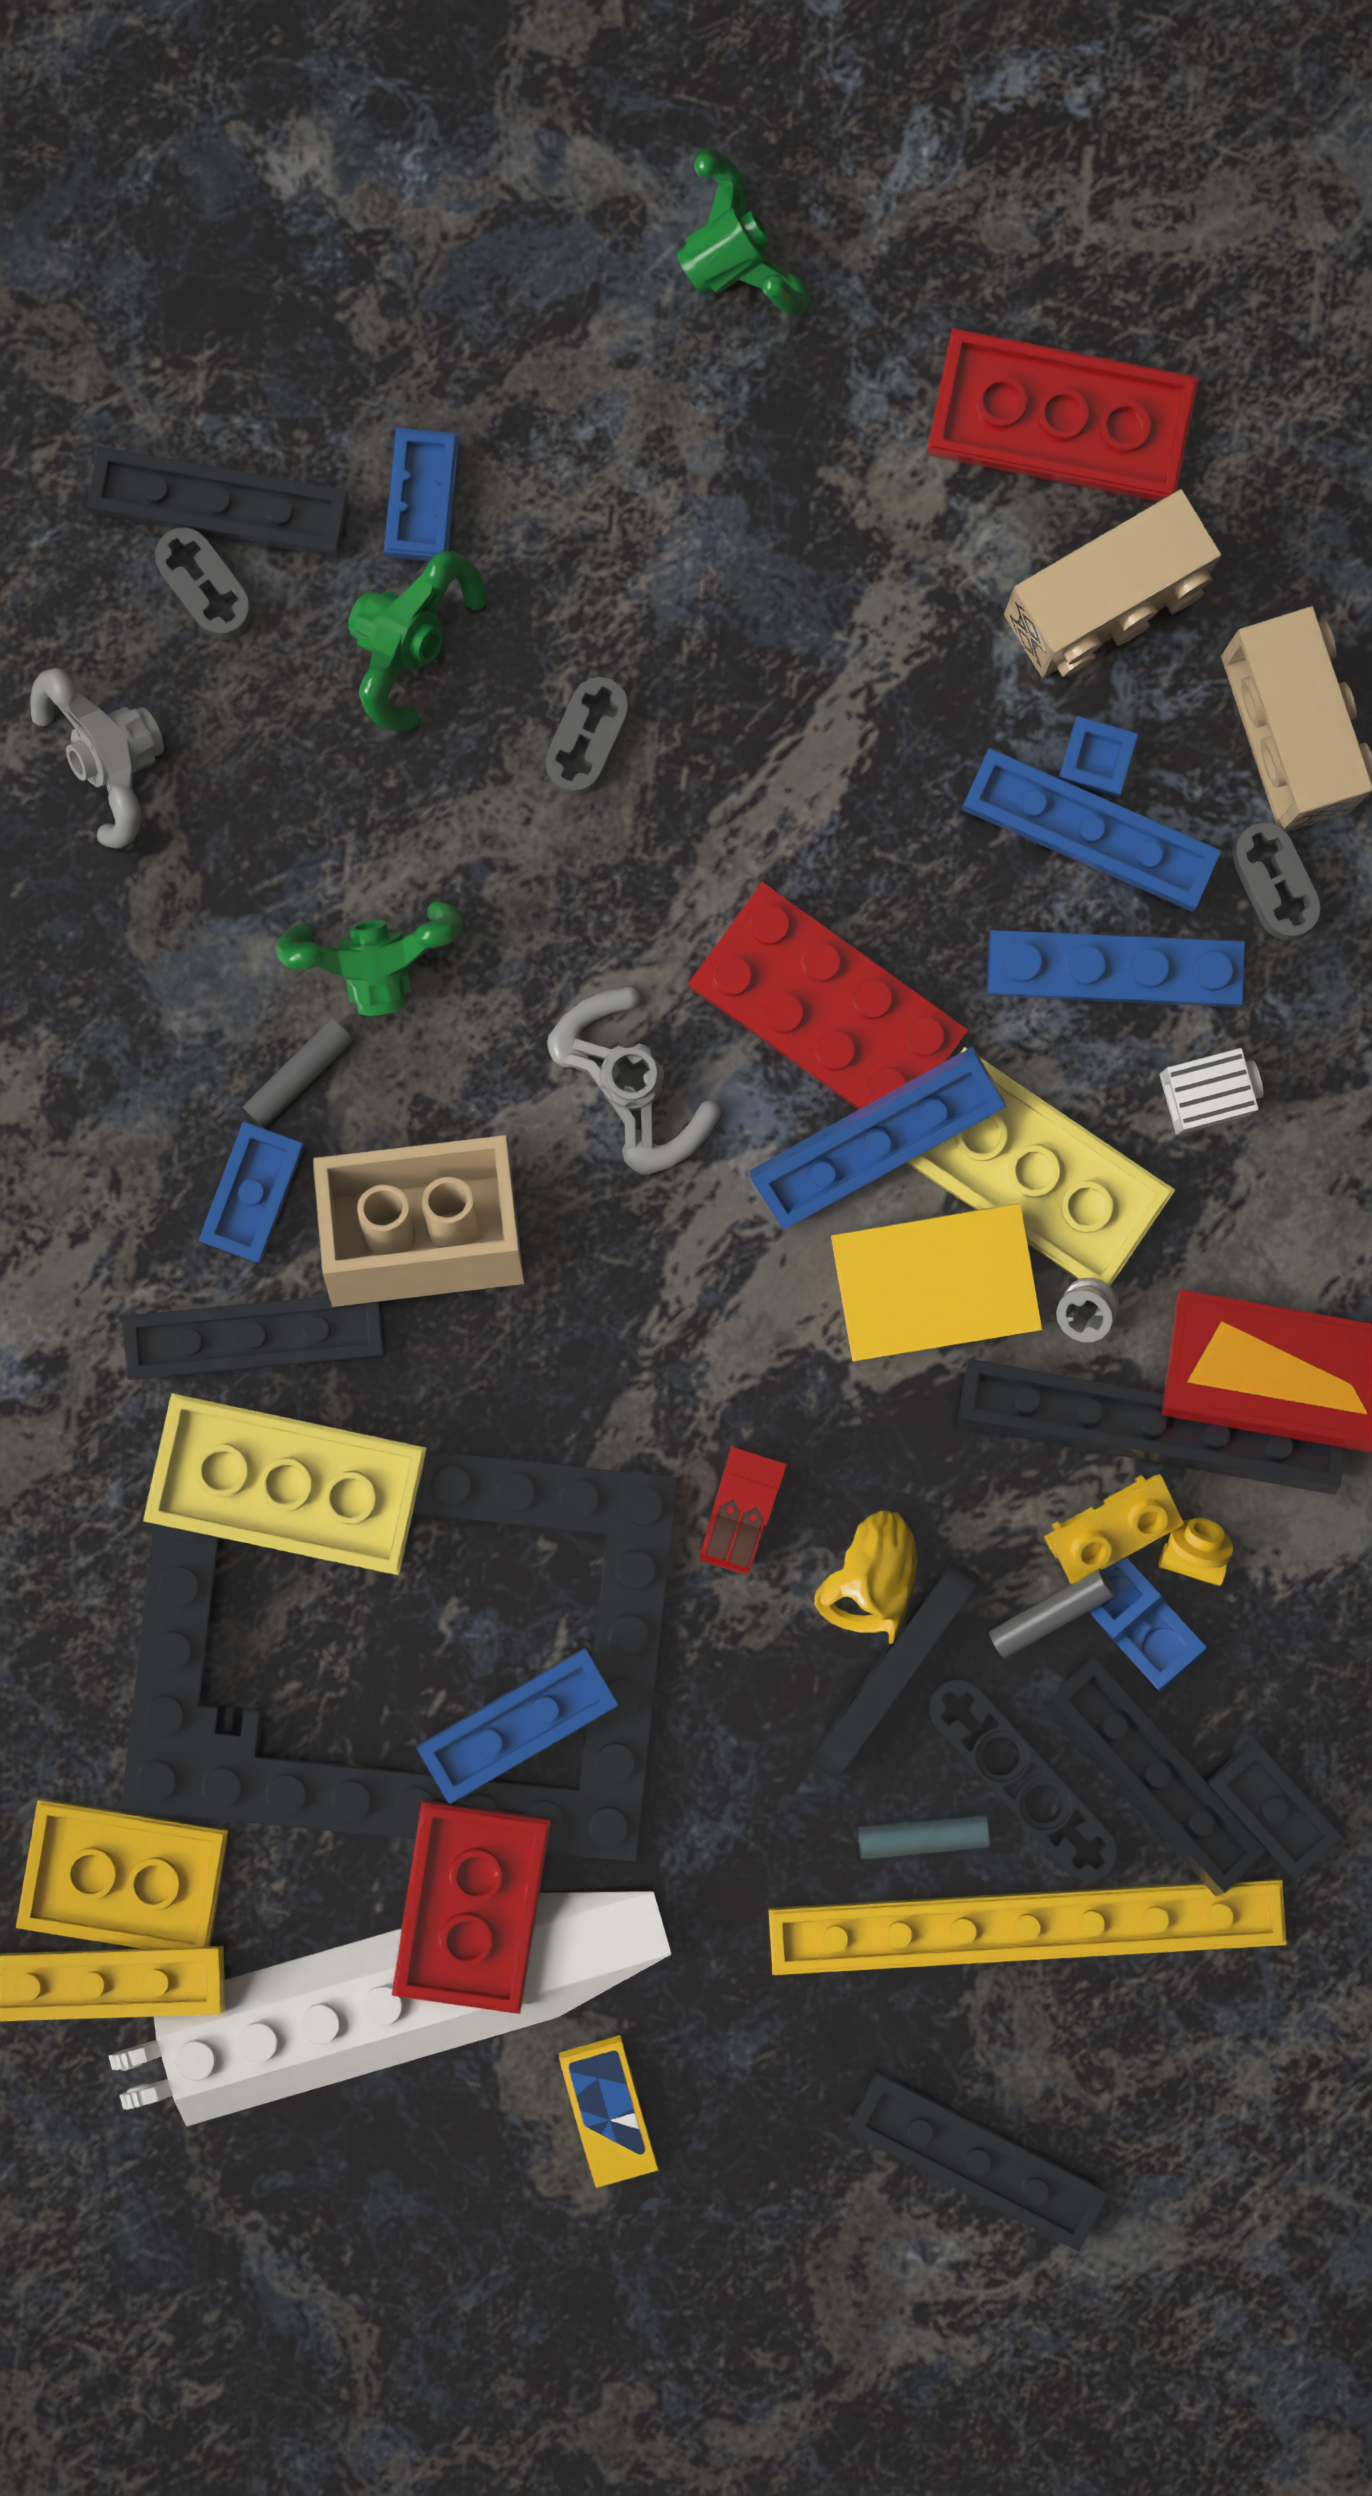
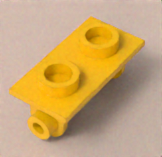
[1044,1474,1184,1584]

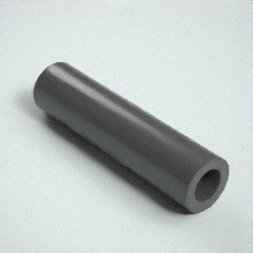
[242,1018,354,1129]
[989,1568,1116,1659]

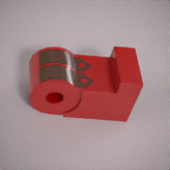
[699,1447,787,1576]

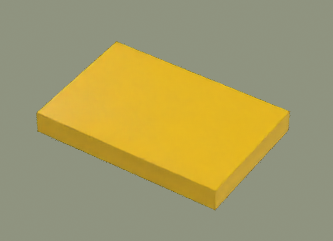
[831,1203,1042,1362]
[16,1798,230,1949]

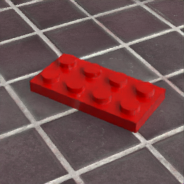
[688,882,968,1110]

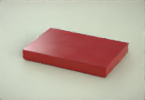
[391,1799,551,2014]

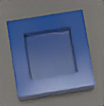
[1058,716,1138,798]

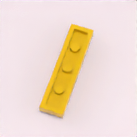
[0,1946,225,2021]

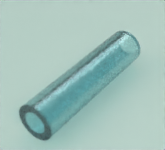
[858,1815,989,1860]

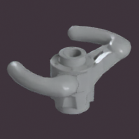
[30,668,164,848]
[547,987,721,1175]

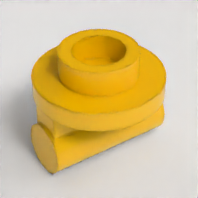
[1158,1518,1233,1586]

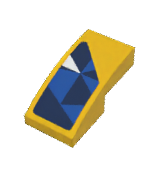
[559,2035,658,2188]

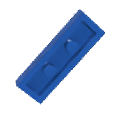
[416,1647,618,1804]

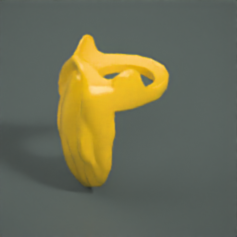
[814,1510,918,1644]

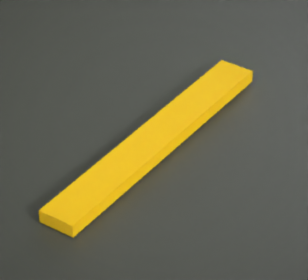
[768,1878,1286,1975]

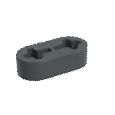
[155,527,252,640]
[545,677,629,796]
[1232,822,1321,940]

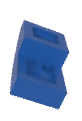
[1089,1557,1209,1694]

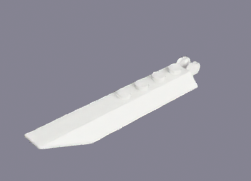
[109,1891,672,2126]

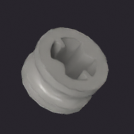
[1056,1278,1119,1342]

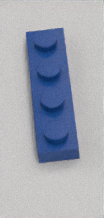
[961,748,1221,912]
[987,930,1245,1008]
[750,1046,1006,1230]

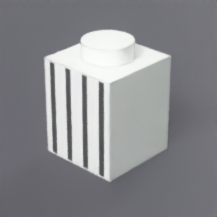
[1160,1048,1263,1135]

